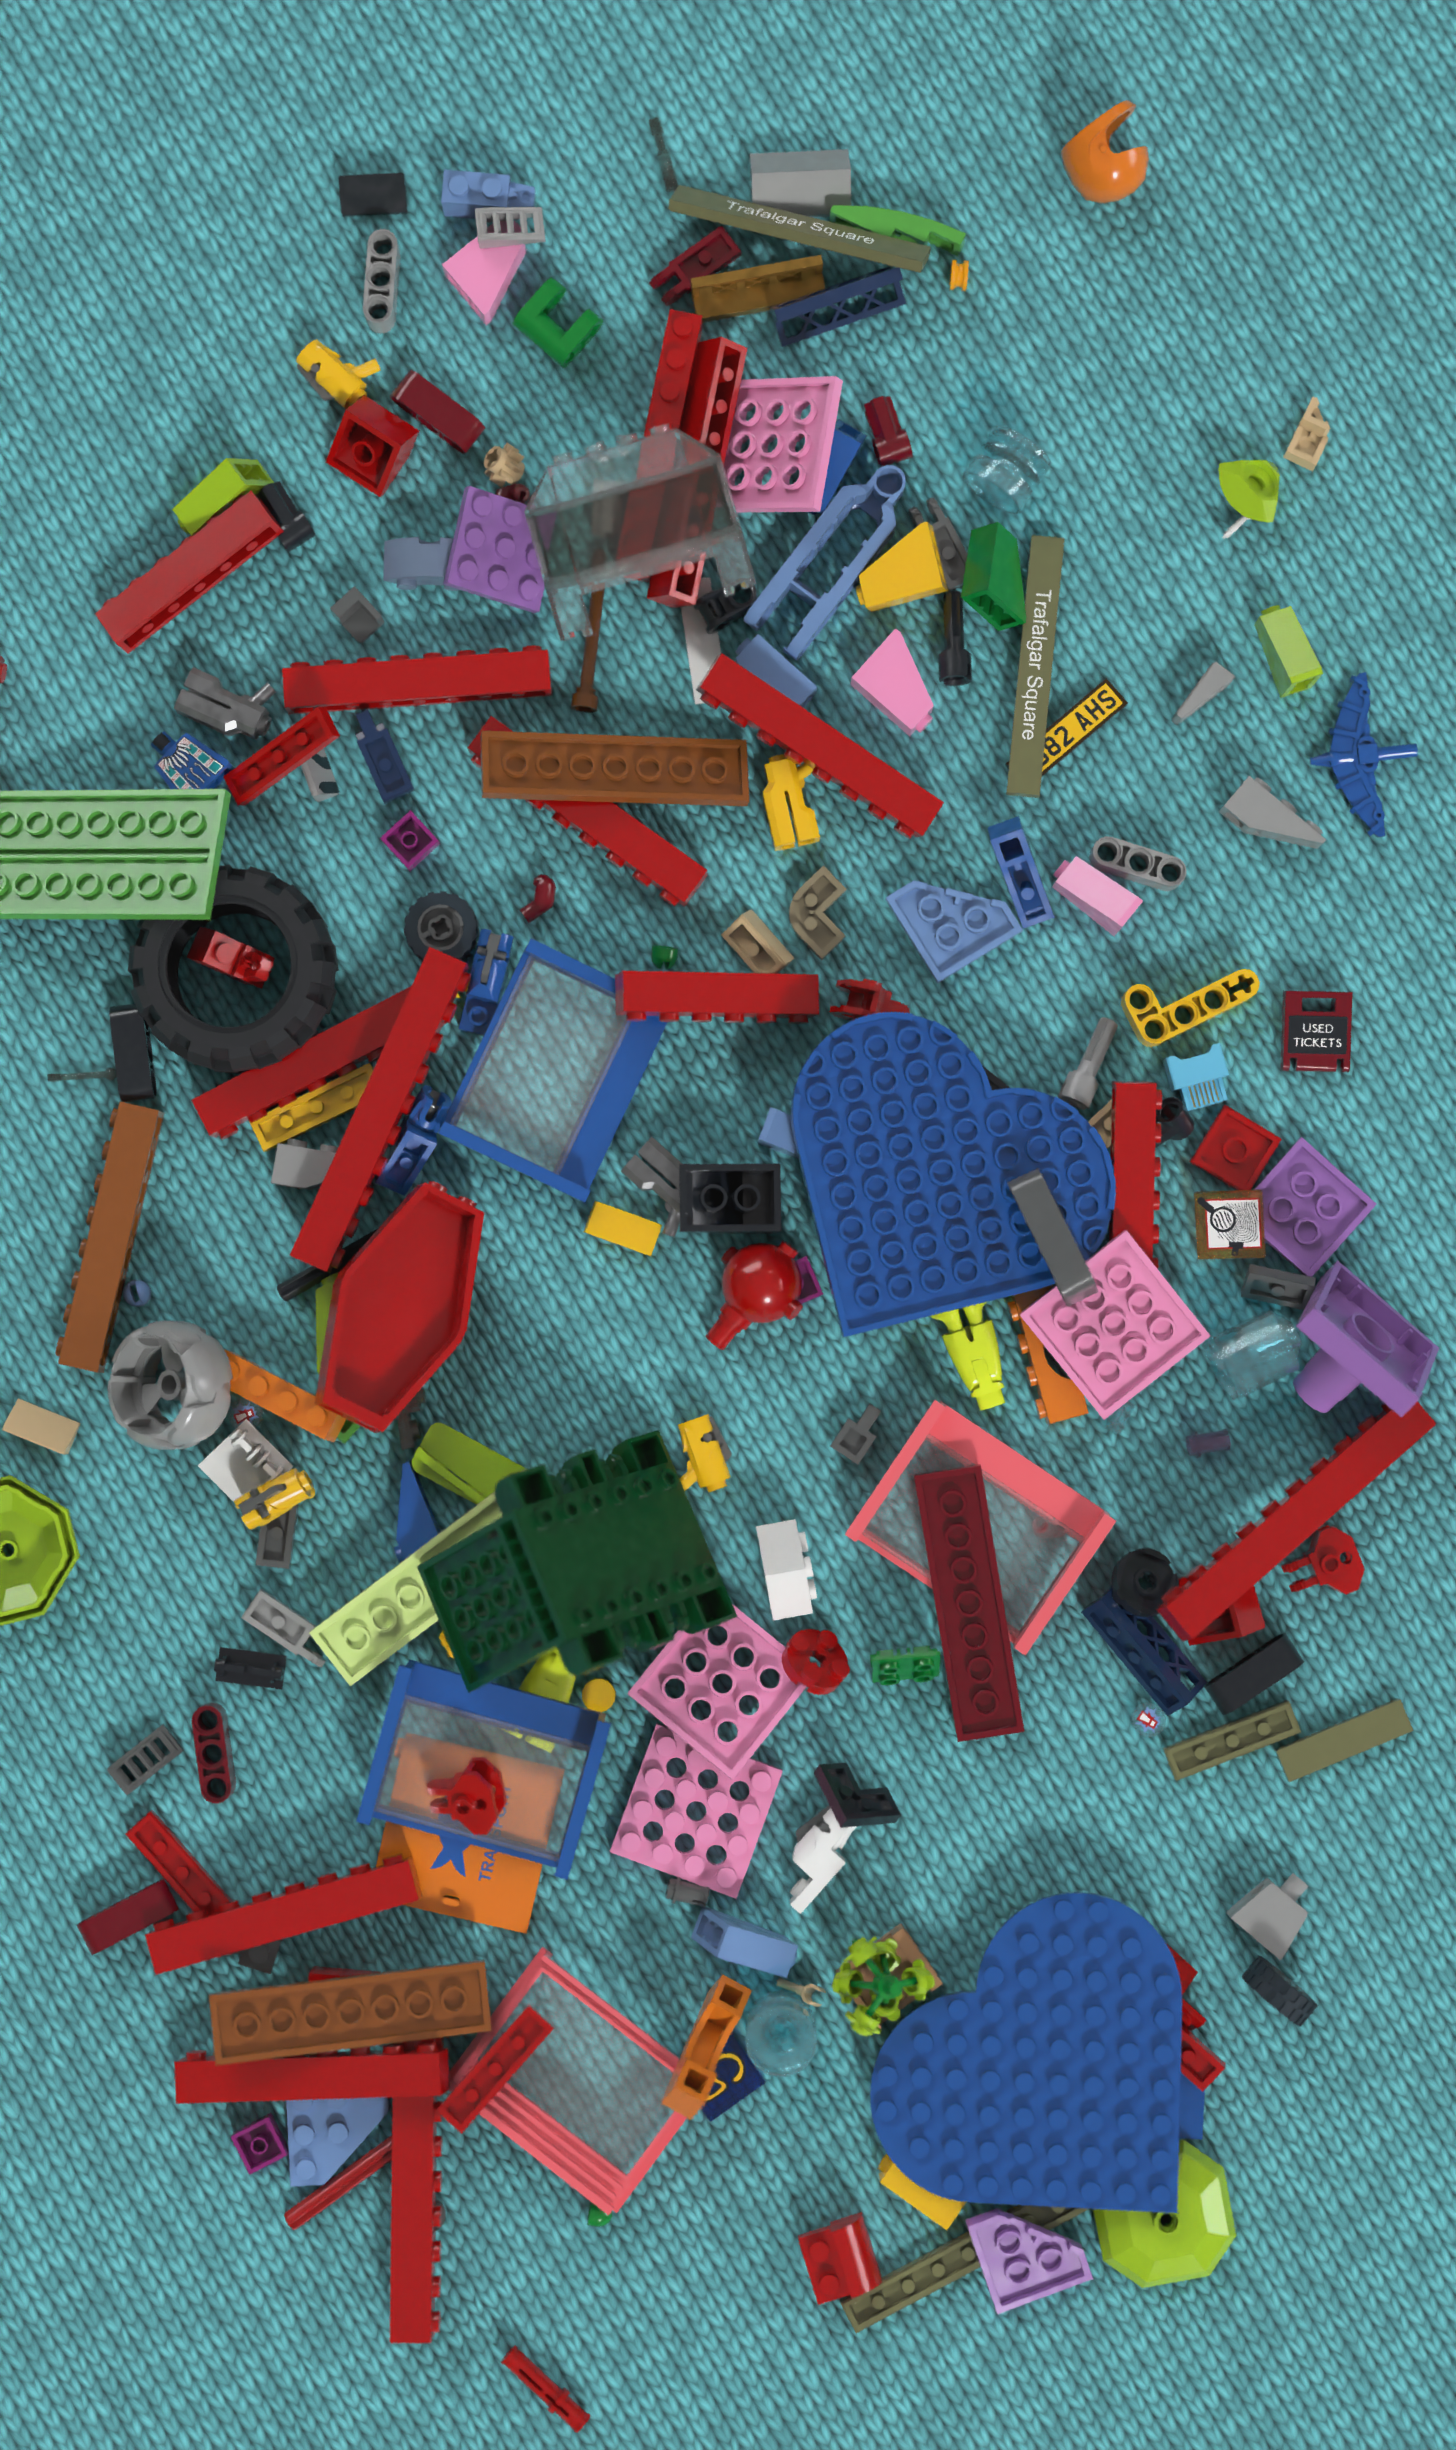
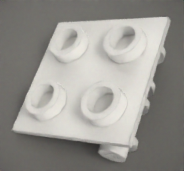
[198,1419,293,1502]

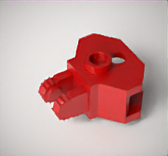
[829,979,910,1021]
[1281,1525,1365,1595]
[426,1757,507,1835]

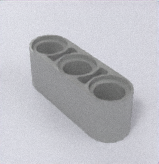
[363,229,401,334]
[1089,836,1187,891]

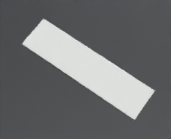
[681,577,721,704]

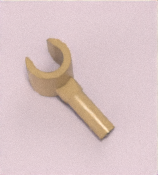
[776,1978,826,2007]

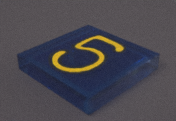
[701,2032,766,2122]

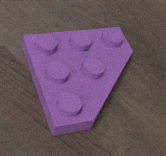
[965,2208,1093,2314]

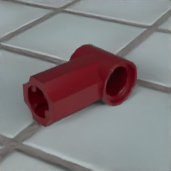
[863,396,913,467]

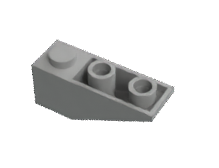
[1219,776,1326,849]
[271,1139,338,1190]

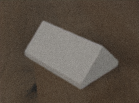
[750,149,851,217]

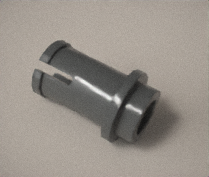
[665,1877,710,1908]

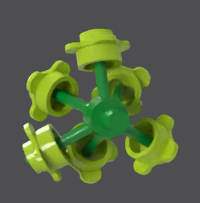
[832,1936,935,2036]

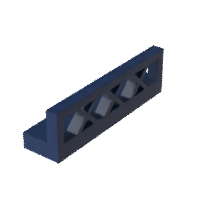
[769,266,906,347]
[1081,1586,1207,1716]

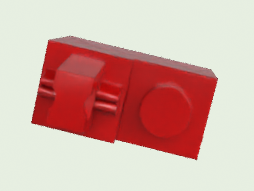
[187,927,275,989]

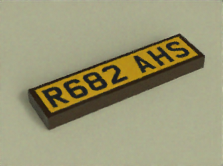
[1005,678,1128,777]

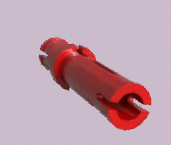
[501,2345,591,2433]

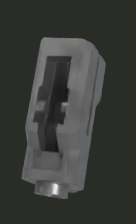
[174,667,276,740]
[621,1137,682,1238]

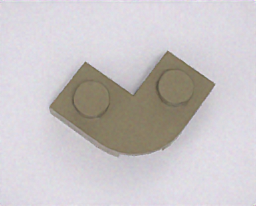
[789,865,847,961]

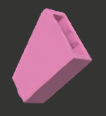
[442,221,526,325]
[850,628,934,737]
[1052,856,1143,936]

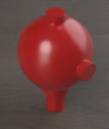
[705,1240,803,1350]

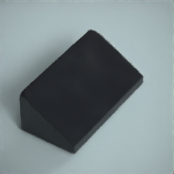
[338,173,408,217]

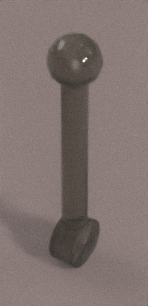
[47,1068,117,1082]

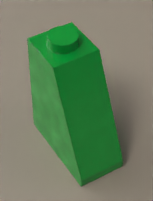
[961,522,1027,631]

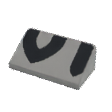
[301,748,339,802]

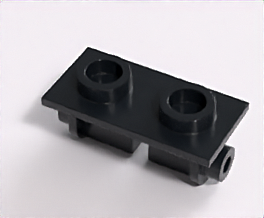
[214,1647,287,1689]

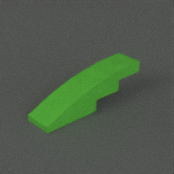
[829,205,966,256]

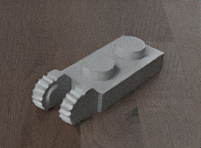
[241,1589,326,1668]

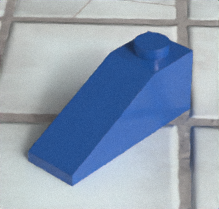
[987,816,1054,929]
[394,1460,440,1563]

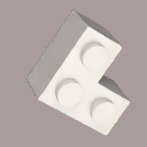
[756,1519,817,1621]

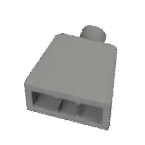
[1226,1873,1308,1961]

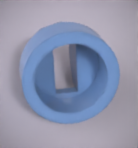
[123,1280,151,1307]

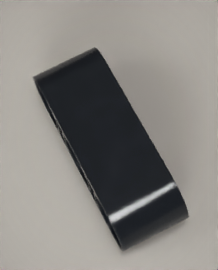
[109,1004,157,1102]
[1204,1633,1304,1715]

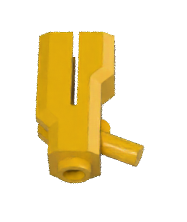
[762,754,820,851]

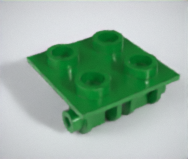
[870,1645,941,1686]

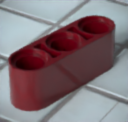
[390,370,485,455]
[192,1702,236,1804]
[76,1879,179,1955]

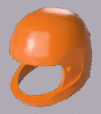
[1061,100,1149,203]

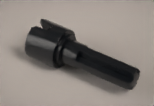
[938,591,972,686]

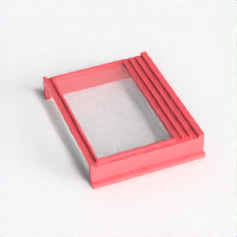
[845,1400,1116,1656]
[449,1946,687,2215]

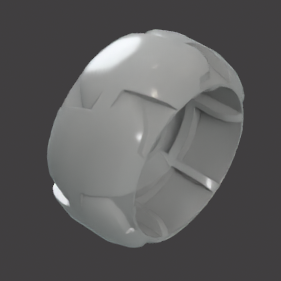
[107,1320,233,1450]

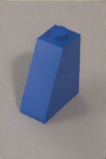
[808,419,867,515]

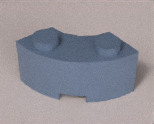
[383,537,459,591]

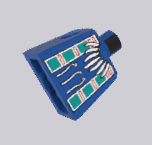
[151,731,234,789]

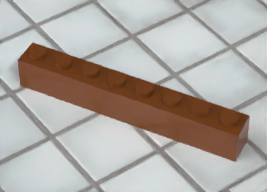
[56,1102,165,1373]

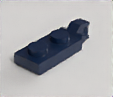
[355,709,415,804]

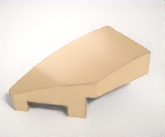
[1283,396,1331,472]

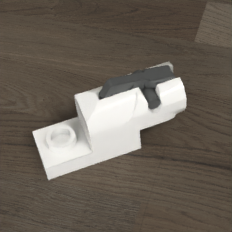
[789,1805,857,1914]

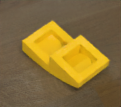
[583,1201,662,1256]

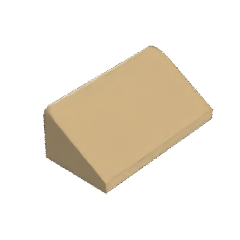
[721,909,794,974]
[2,1398,81,1455]

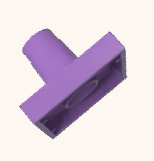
[1293,1260,1439,1417]

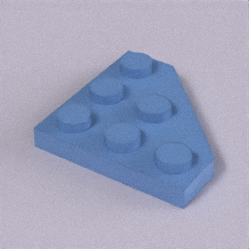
[885,880,1023,984]
[286,2097,390,2187]

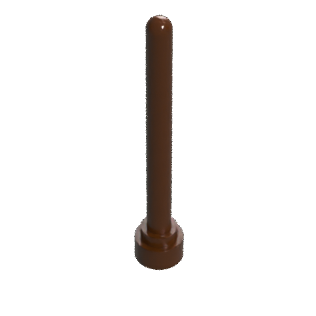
[571,554,608,713]

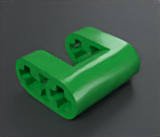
[513,277,603,368]

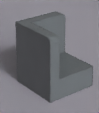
[330,586,385,644]

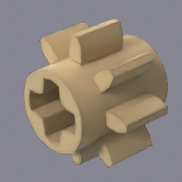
[484,443,525,488]

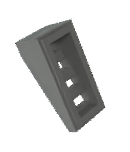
[107,1724,184,1795]

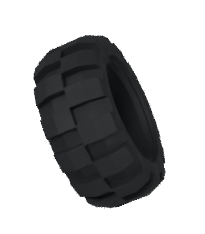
[128,865,339,1074]

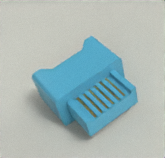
[1162,1043,1229,1111]

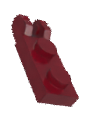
[649,226,741,306]

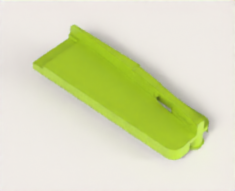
[411,1422,527,1505]

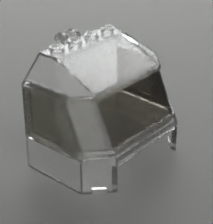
[524,423,757,641]

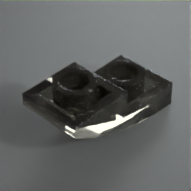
[398,1387,427,1450]

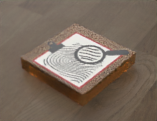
[1194,1190,1266,1259]

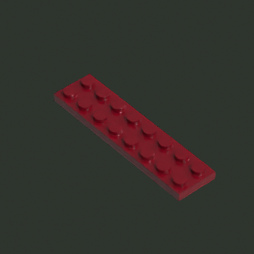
[914,1464,1025,1742]

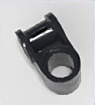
[692,578,758,635]

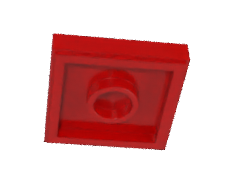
[1189,1104,1282,1196]

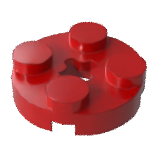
[781,1629,850,1695]

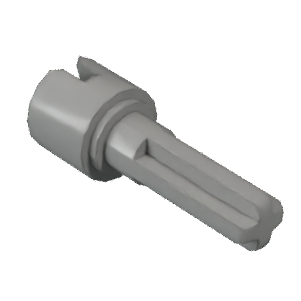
[1058,1017,1118,1110]

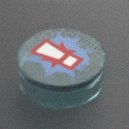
[228,1398,264,1428]
[1131,1702,1166,1737]

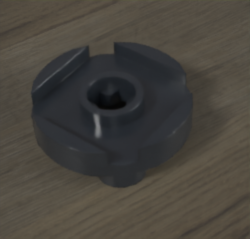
[1111,1548,1179,1617]

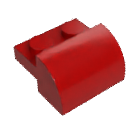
[798,2212,882,2305]

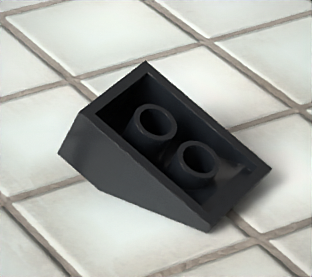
[679,1164,781,1234]

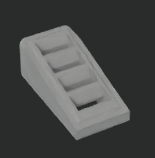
[475,207,546,249]
[1172,661,1235,725]

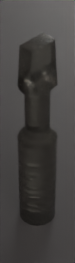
[649,117,678,192]

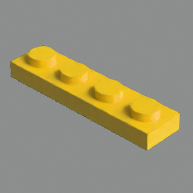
[249,1063,374,1152]

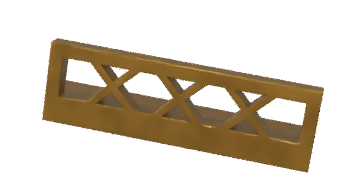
[691,255,825,323]

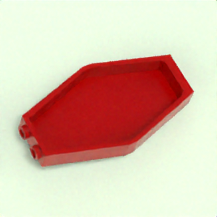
[315,1181,484,1433]

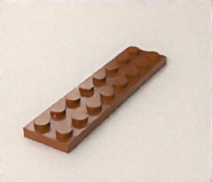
[480,731,749,806]
[209,1960,492,2065]

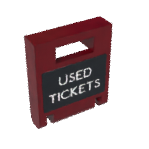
[1281,991,1353,1072]

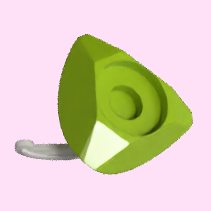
[1218,460,1280,539]

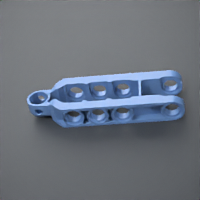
[743,465,906,661]

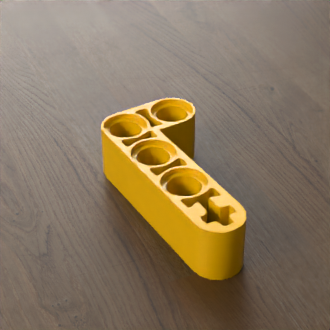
[1121,969,1260,1047]

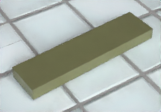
[1275,1699,1413,1782]
[1162,1700,1301,1781]

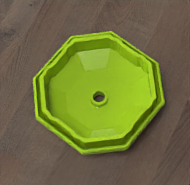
[0,1475,80,1626]
[1093,2139,1237,2288]

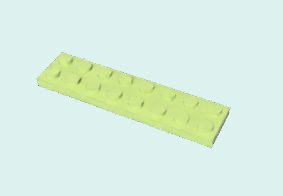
[309,1468,526,1686]

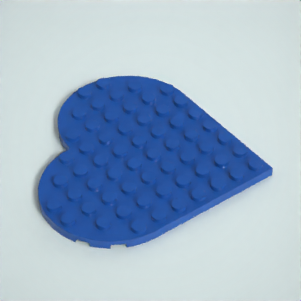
[791,1012,1116,1337]
[870,1892,1182,2213]

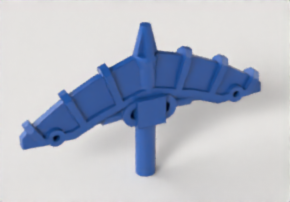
[1310,672,1418,837]

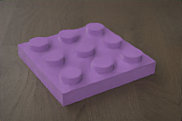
[443,486,560,613]
[1246,1137,1377,1277]

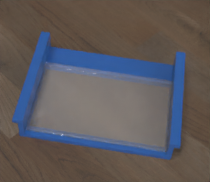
[439,938,667,1203]
[356,1660,611,1880]

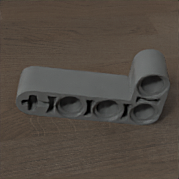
[1007,1168,1098,1307]

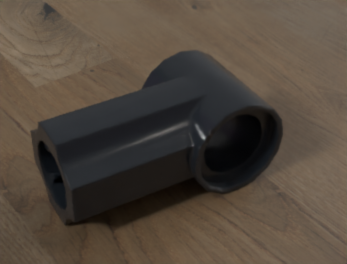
[256,481,316,552]
[1155,1097,1194,1148]

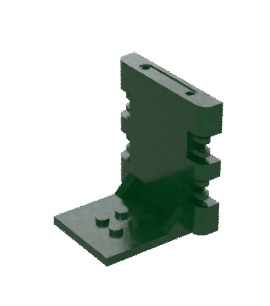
[417,1430,737,1693]

